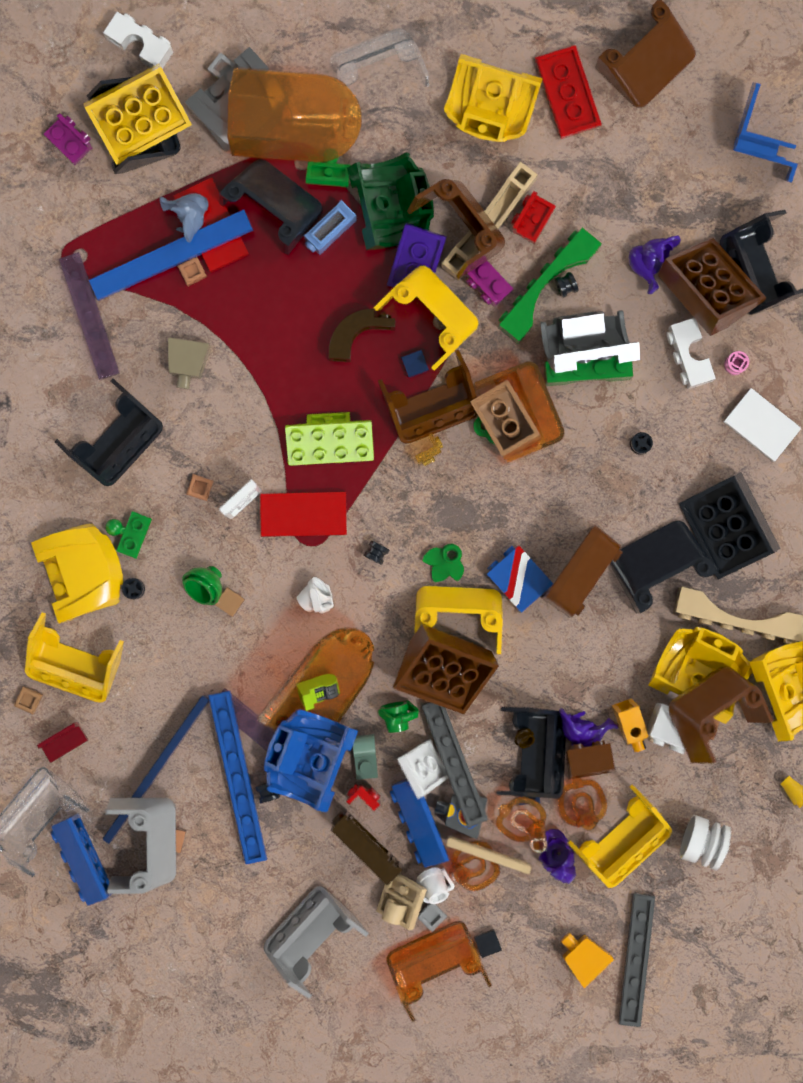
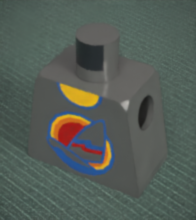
[434,794,488,839]

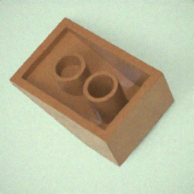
[470,380,542,461]

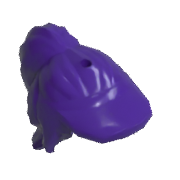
[628,235,681,294]
[559,708,619,747]
[538,829,576,884]

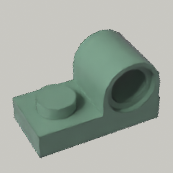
[353,734,378,780]

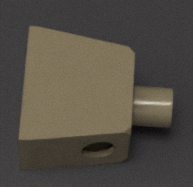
[168,337,211,390]

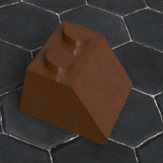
[566,740,615,780]

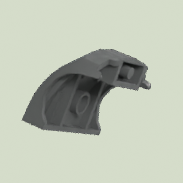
[185,47,288,151]
[541,310,640,373]

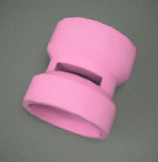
[724,351,749,375]

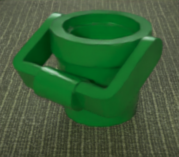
[378,700,419,733]

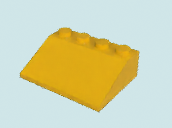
[84,63,192,165]

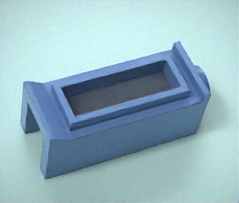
[304,200,357,255]

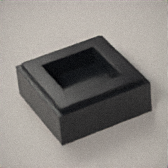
[474,929,502,958]

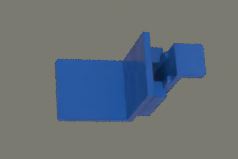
[733,82,798,183]

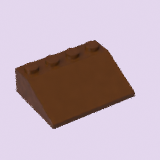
[658,238,766,336]
[393,624,499,714]

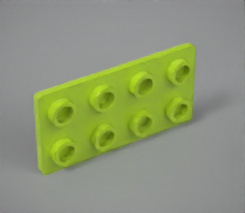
[285,412,374,465]

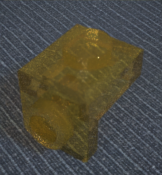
[415,433,443,467]

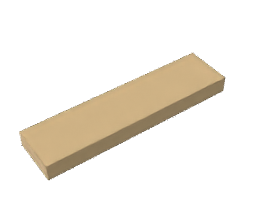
[446,836,532,874]

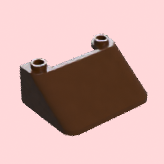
[595,0,696,108]

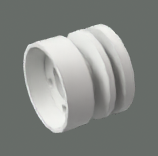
[680,815,731,871]

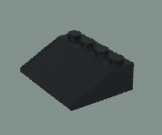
[679,472,781,580]

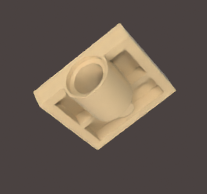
[376,874,427,930]

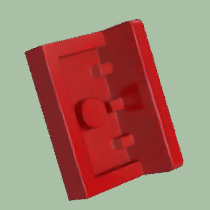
[511,191,556,244]
[346,783,381,811]

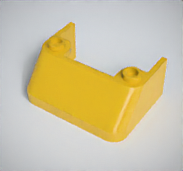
[374,266,479,370]
[414,586,503,654]
[25,612,124,703]
[568,784,672,888]

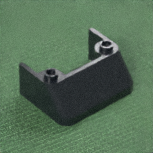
[720,210,803,315]
[55,378,163,486]
[496,707,566,799]

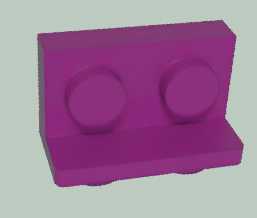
[44,113,93,165]
[466,261,513,307]

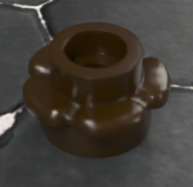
[514,728,535,749]

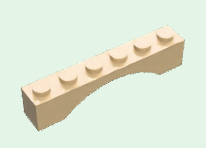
[442,162,538,281]
[673,587,803,644]

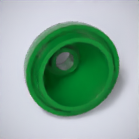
[182,566,222,605]

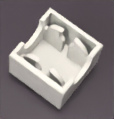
[646,703,685,754]

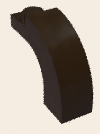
[329,309,395,362]

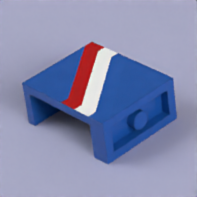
[486,546,553,613]

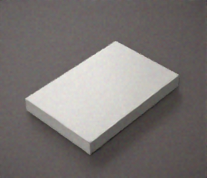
[724,388,801,462]
[219,480,262,519]
[398,739,448,798]

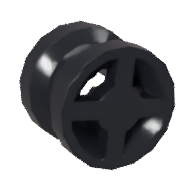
[554,272,579,298]
[630,432,653,455]
[363,540,390,565]
[122,578,145,600]
[255,783,281,804]

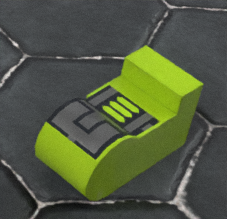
[296,674,340,711]

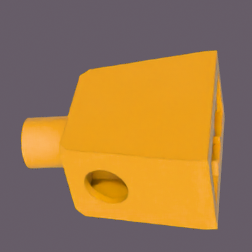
[611,698,649,752]
[560,932,614,989]

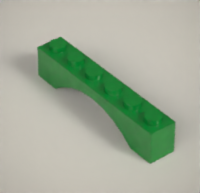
[498,227,602,344]

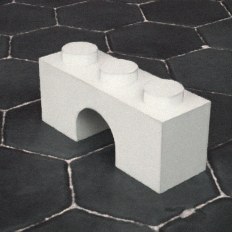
[103,12,173,69]
[667,318,716,389]

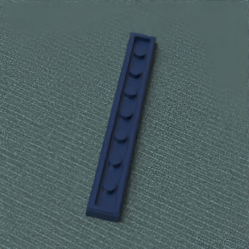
[103,695,210,844]

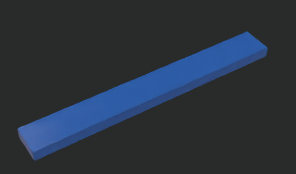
[89,210,253,301]
[208,690,268,865]

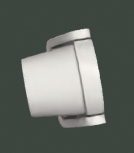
[297,577,334,614]
[416,868,454,904]

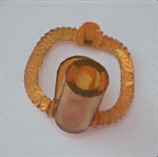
[558,778,608,831]
[496,797,547,853]
[449,840,500,892]

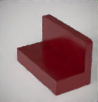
[36,722,89,763]

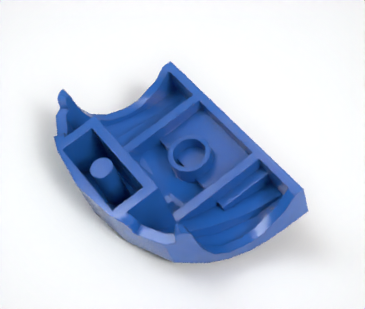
[264,710,358,812]

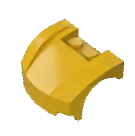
[444,54,543,142]
[31,524,123,624]
[648,627,753,724]
[749,641,803,742]

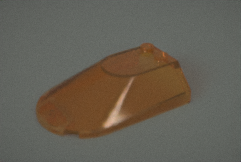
[228,67,362,162]
[257,627,374,731]

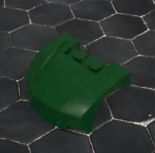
[347,152,434,250]

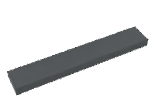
[421,702,488,828]
[618,893,655,1027]

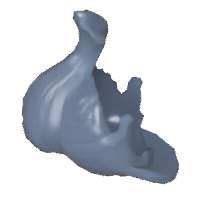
[160,193,209,243]

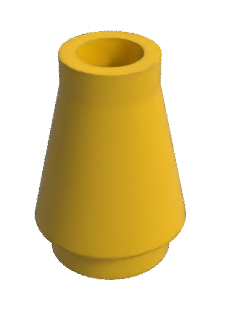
[780,775,803,808]

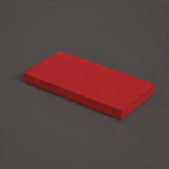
[535,45,602,139]
[174,177,249,273]
[260,492,347,537]

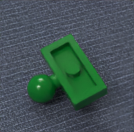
[306,148,350,187]
[105,511,152,559]

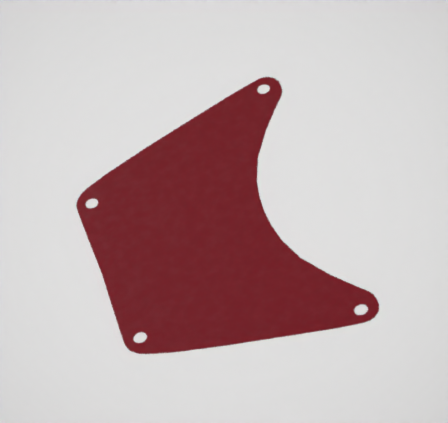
[61,143,447,547]

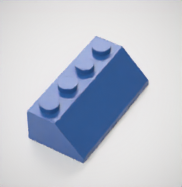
[389,779,449,868]
[51,813,112,906]

